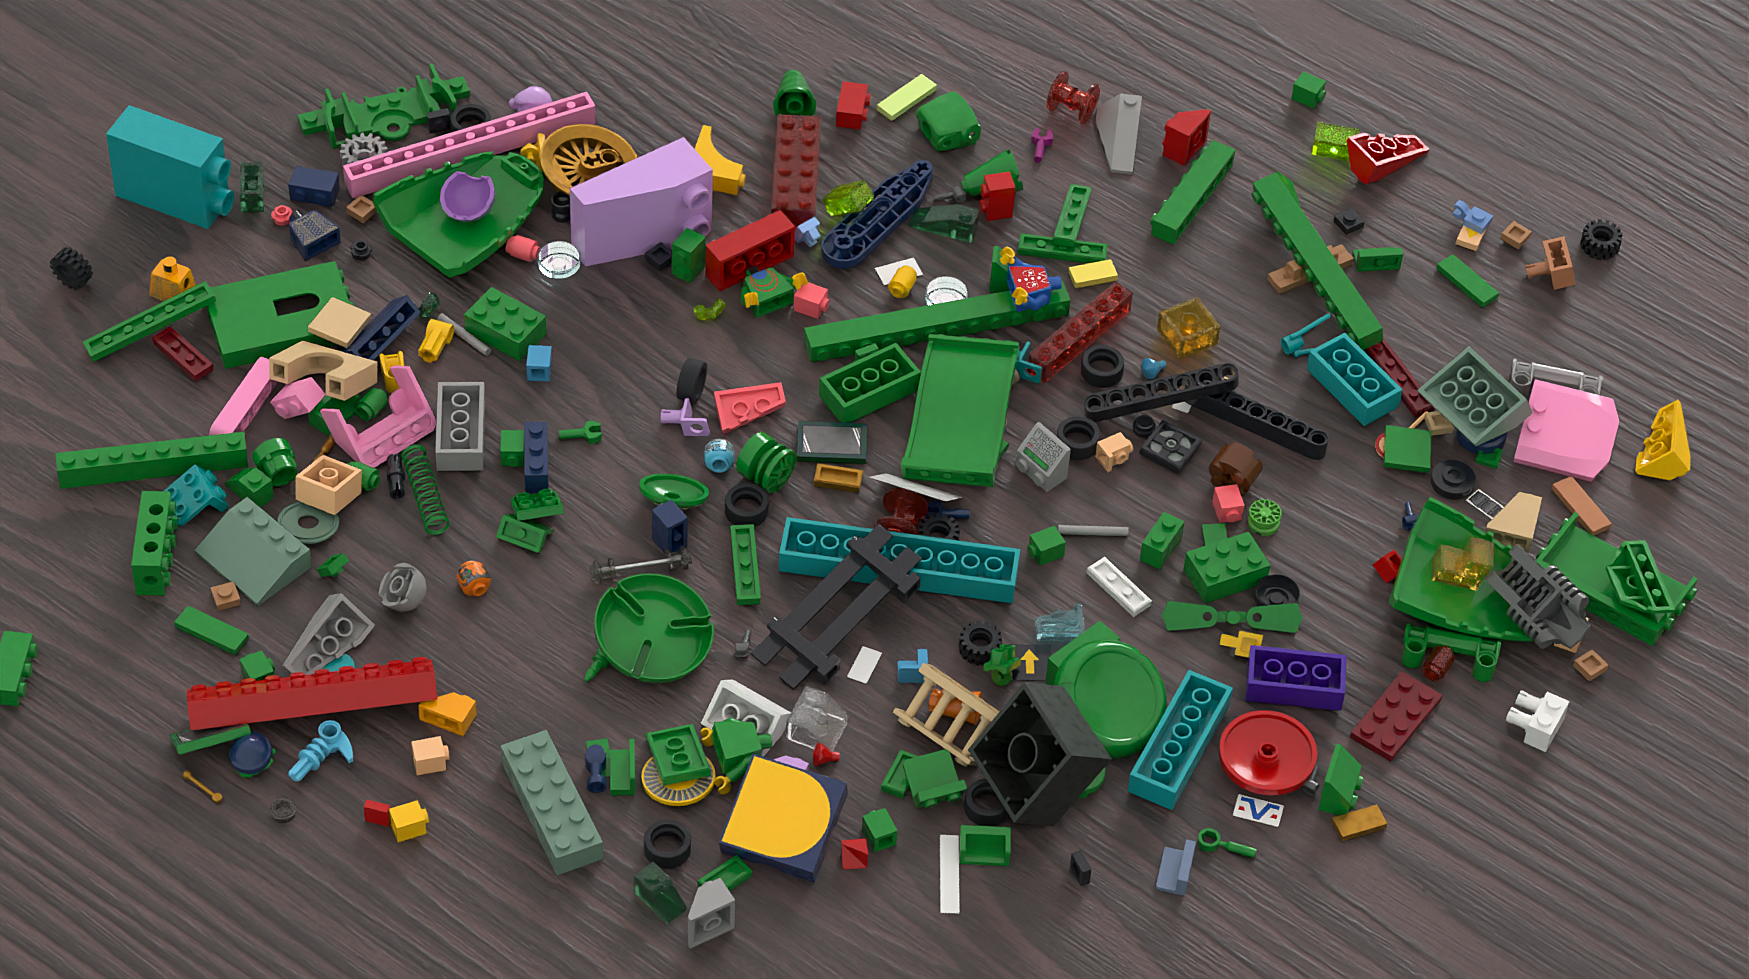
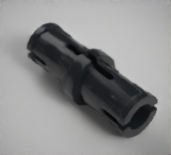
[387,454,405,499]

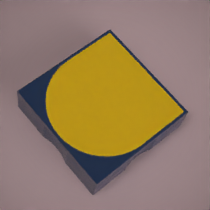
[718,754,848,883]

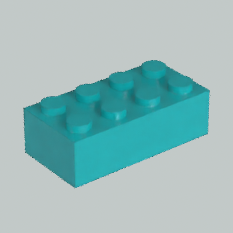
[1307,333,1403,426]

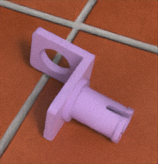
[661,398,710,436]

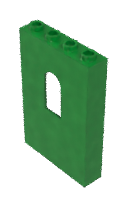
[205,261,354,369]

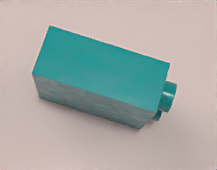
[106,105,235,229]

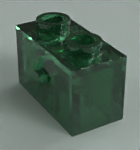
[240,162,265,213]

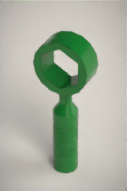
[1197,828,1257,858]

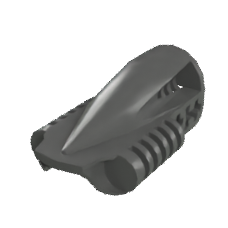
[1484,544,1591,649]

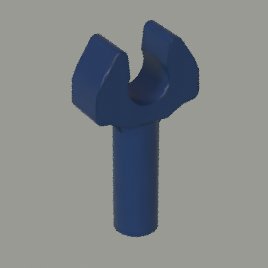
[926,501,970,519]

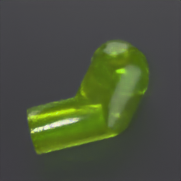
[693,299,726,321]

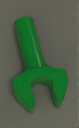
[559,421,602,444]

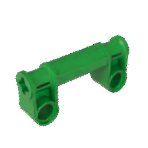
[1401,622,1501,682]

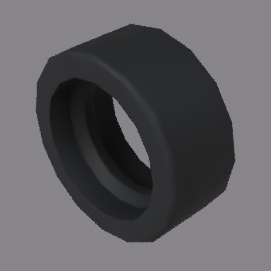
[450,104,492,133]
[1081,345,1124,388]
[676,358,707,403]
[1057,416,1100,460]
[725,483,769,527]
[964,778,1009,826]
[644,819,691,869]

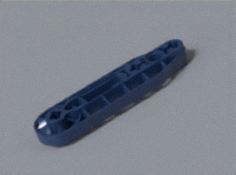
[821,160,933,269]

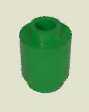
[355,388,388,421]
[348,461,380,491]

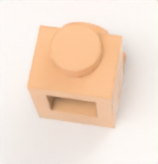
[1095,432,1133,472]

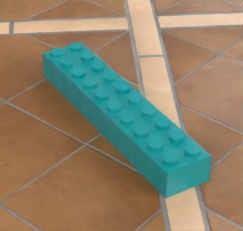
[779,517,1020,603]

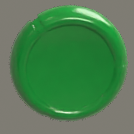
[594,573,714,683]
[1053,639,1167,759]

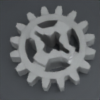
[340,133,387,166]

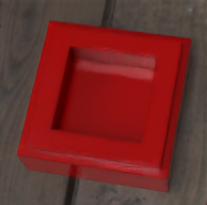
[364,800,390,827]

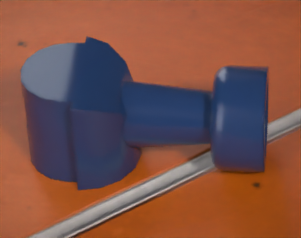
[585,745,607,793]

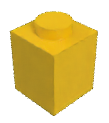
[389,800,429,842]

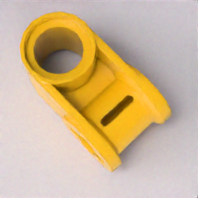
[379,351,404,393]

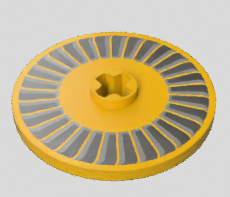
[641,757,715,806]

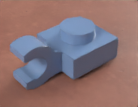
[1452,200,1493,234]

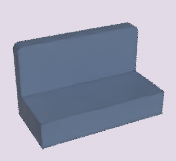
[1156,840,1196,896]

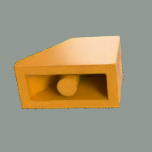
[418,692,477,736]

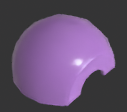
[440,171,496,223]

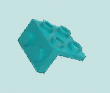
[164,464,229,526]

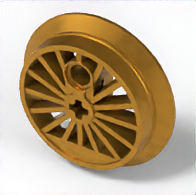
[540,124,637,195]

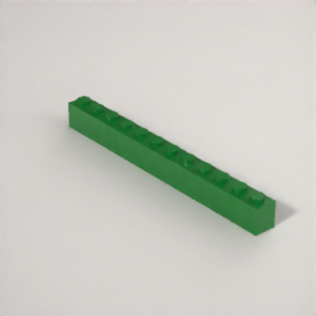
[804,281,1071,362]

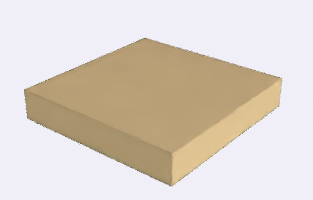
[308,297,371,348]

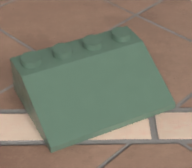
[1417,346,1533,446]
[195,497,312,607]

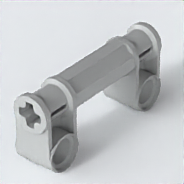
[1509,358,1603,399]

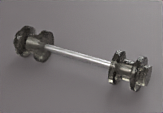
[589,546,692,584]

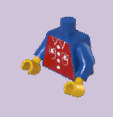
[1000,247,1062,312]

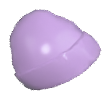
[508,86,553,113]

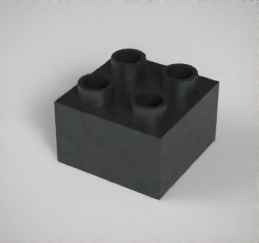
[968,682,1111,826]

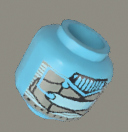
[704,439,735,473]

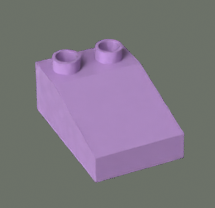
[570,137,713,266]

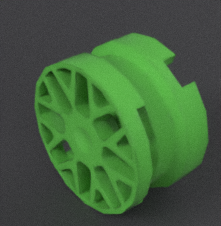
[1247,499,1282,536]

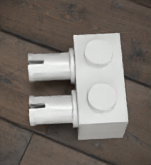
[1506,690,1569,752]

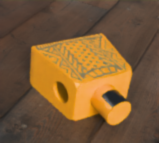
[149,257,196,301]

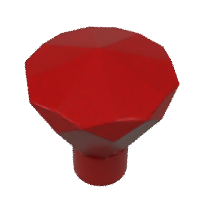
[812,743,840,766]

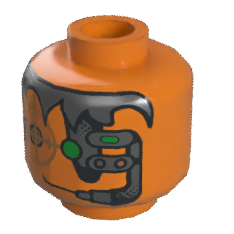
[456,561,491,596]

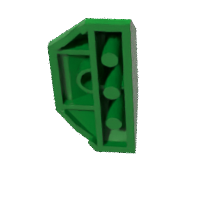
[1605,540,1675,614]

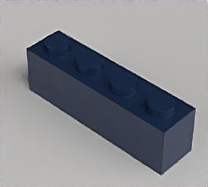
[341,295,421,360]

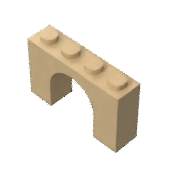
[269,341,377,401]

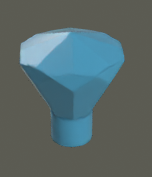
[1141,358,1167,379]

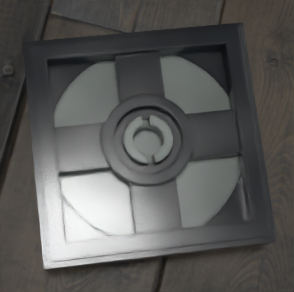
[1139,420,1202,474]

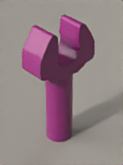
[1031,128,1053,162]

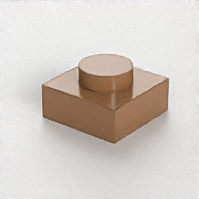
[346,195,377,223]
[1500,221,1532,250]
[210,581,241,611]
[1573,650,1608,682]

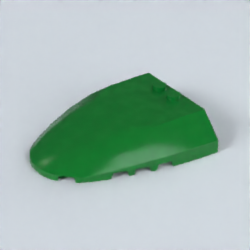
[373,151,544,278]
[1389,497,1533,641]

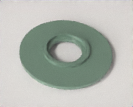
[277,502,339,544]

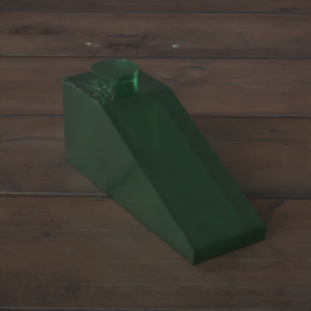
[909,204,979,243]

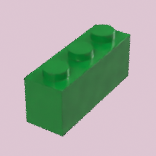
[0,631,38,706]

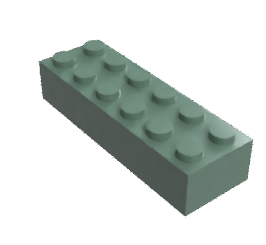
[500,730,603,875]

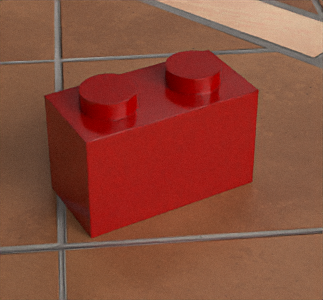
[836,81,871,130]
[979,172,1015,221]

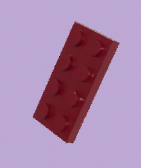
[1350,671,1442,762]

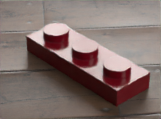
[152,326,214,381]

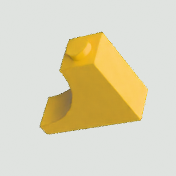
[695,125,746,195]

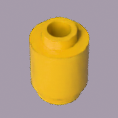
[888,265,917,298]

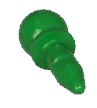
[584,648,609,682]

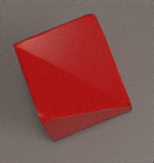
[1373,549,1402,583]
[840,839,868,870]

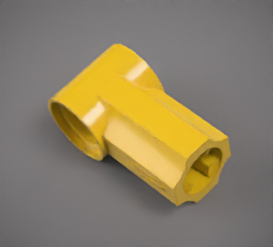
[418,319,454,363]

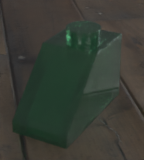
[634,862,687,924]

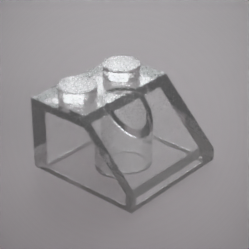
[786,686,850,751]

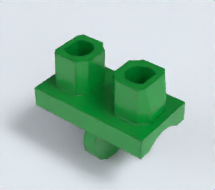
[984,644,1021,686]

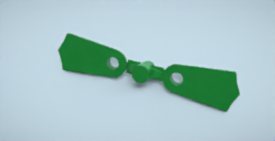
[1161,601,1303,633]

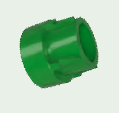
[252,438,298,487]

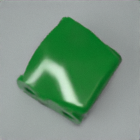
[916,91,981,151]

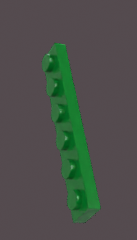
[83,281,217,362]

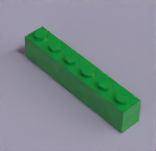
[1150,140,1235,245]

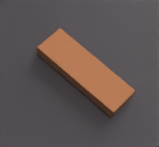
[1552,476,1612,536]

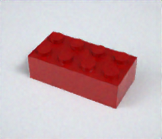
[705,210,795,292]

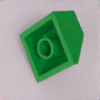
[1318,744,1364,816]

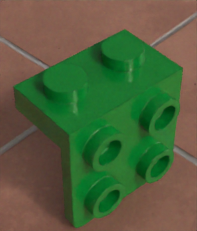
[903,749,967,808]

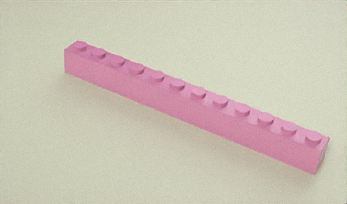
[343,92,596,199]

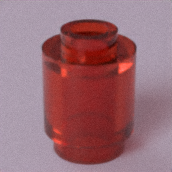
[1423,646,1455,681]

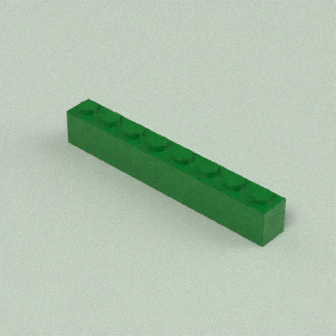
[56,432,248,489]

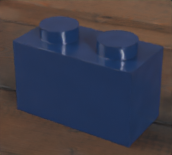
[288,166,340,207]
[652,500,688,557]

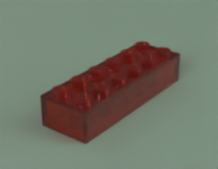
[771,114,821,228]

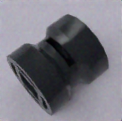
[551,192,571,223]

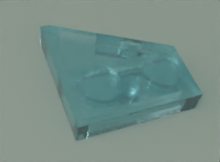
[1035,603,1085,641]

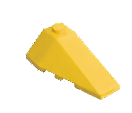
[1635,400,1691,480]

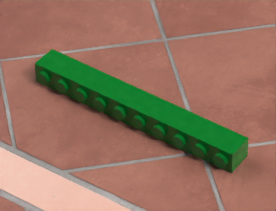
[1251,173,1383,350]

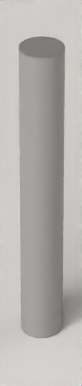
[437,313,491,356]
[1058,525,1128,536]

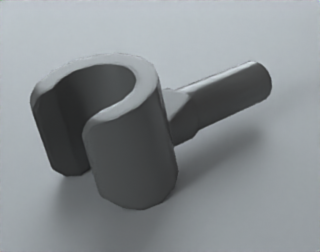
[934,186,966,204]
[735,629,751,657]
[1302,766,1320,796]

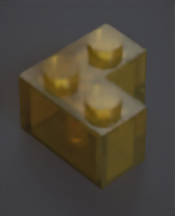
[1432,537,1494,590]

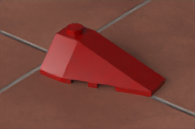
[1346,133,1430,184]

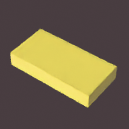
[1068,259,1118,288]

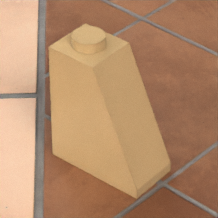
[1485,492,1542,553]

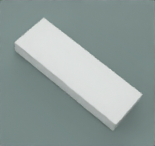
[1087,557,1152,617]

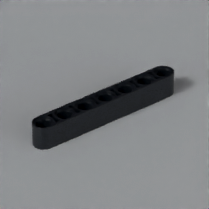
[1084,363,1239,422]
[1184,380,1329,460]

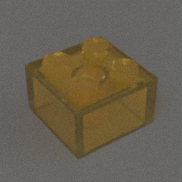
[1157,297,1221,359]

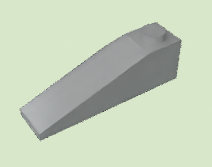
[1095,93,1142,175]
[282,593,375,675]

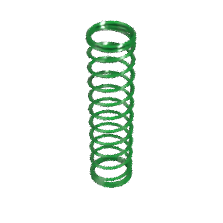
[401,445,450,535]

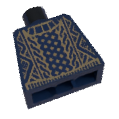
[289,210,341,261]

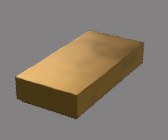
[813,464,863,493]
[1331,805,1387,842]

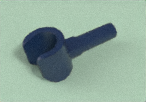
[1402,502,1417,530]

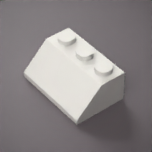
[701,679,792,757]

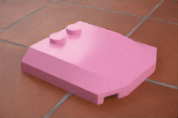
[1513,379,1619,482]

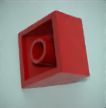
[1162,109,1211,166]

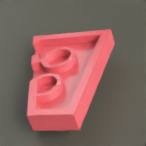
[714,382,786,435]

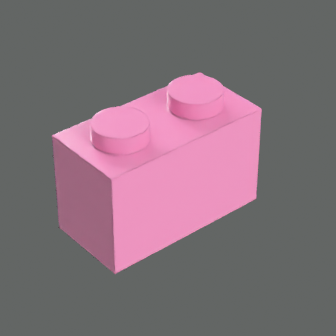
[270,377,326,419]

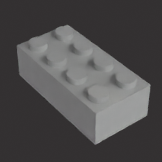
[435,382,485,471]

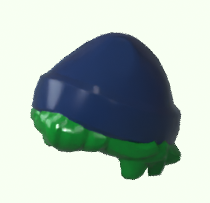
[229,732,276,778]

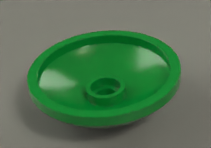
[639,474,709,510]

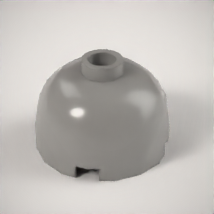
[379,563,427,612]

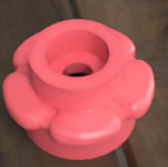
[271,205,293,226]

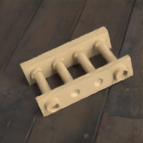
[893,663,1000,767]

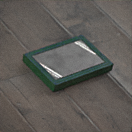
[797,421,867,464]

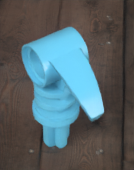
[288,720,353,782]

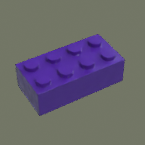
[1245,645,1346,711]

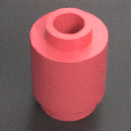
[506,235,541,262]

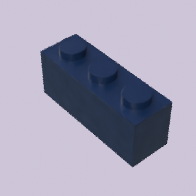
[524,422,549,493]

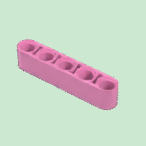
[209,357,278,436]

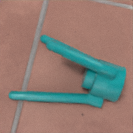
[1280,314,1330,357]

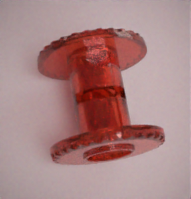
[1047,71,1100,124]
[873,487,928,535]

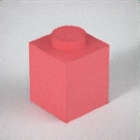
[794,282,830,319]
[1212,484,1244,523]

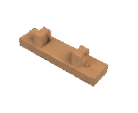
[1267,244,1354,294]

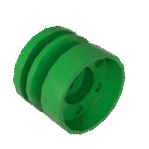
[736,432,797,493]

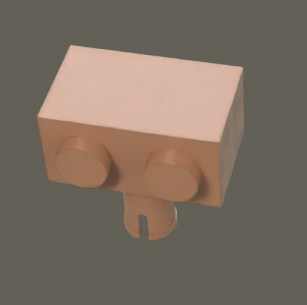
[1525,236,1576,290]

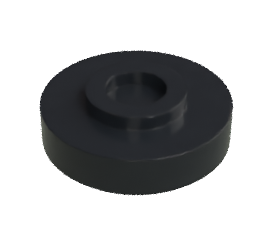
[1431,460,1476,499]
[1255,574,1300,606]

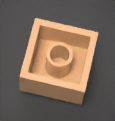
[296,455,362,515]

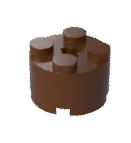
[1209,442,1263,497]

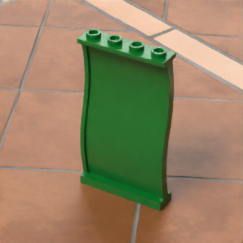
[901,334,1020,487]

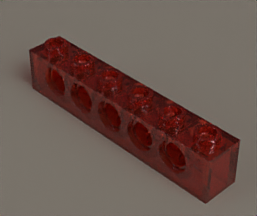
[1027,281,1133,383]

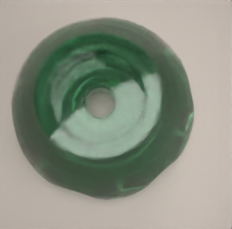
[418,292,440,317]

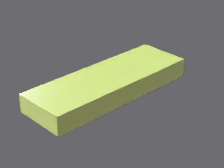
[877,74,937,121]

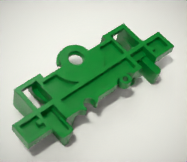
[297,64,470,149]

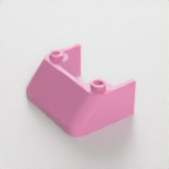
[320,366,436,468]

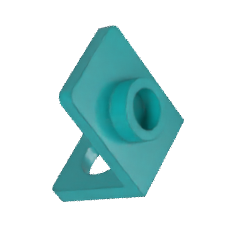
[1016,341,1042,383]

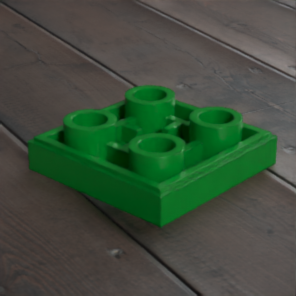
[1383,425,1431,473]
[510,489,564,521]

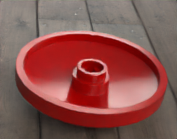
[1219,710,1317,796]

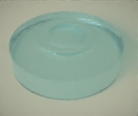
[538,241,580,278]
[925,276,968,305]

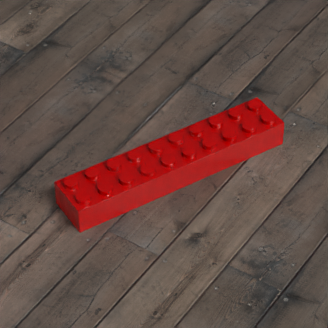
[187,657,437,730]

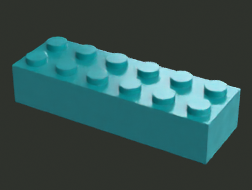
[1127,670,1233,810]

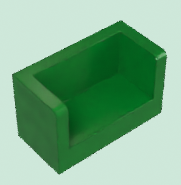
[308,393,359,436]
[959,825,1011,866]

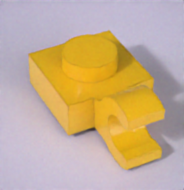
[1220,631,1263,657]

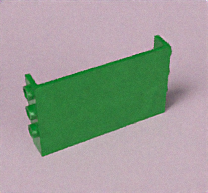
[1536,512,1697,646]

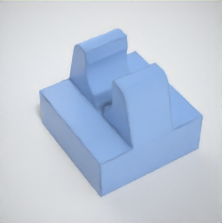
[795,217,820,247]

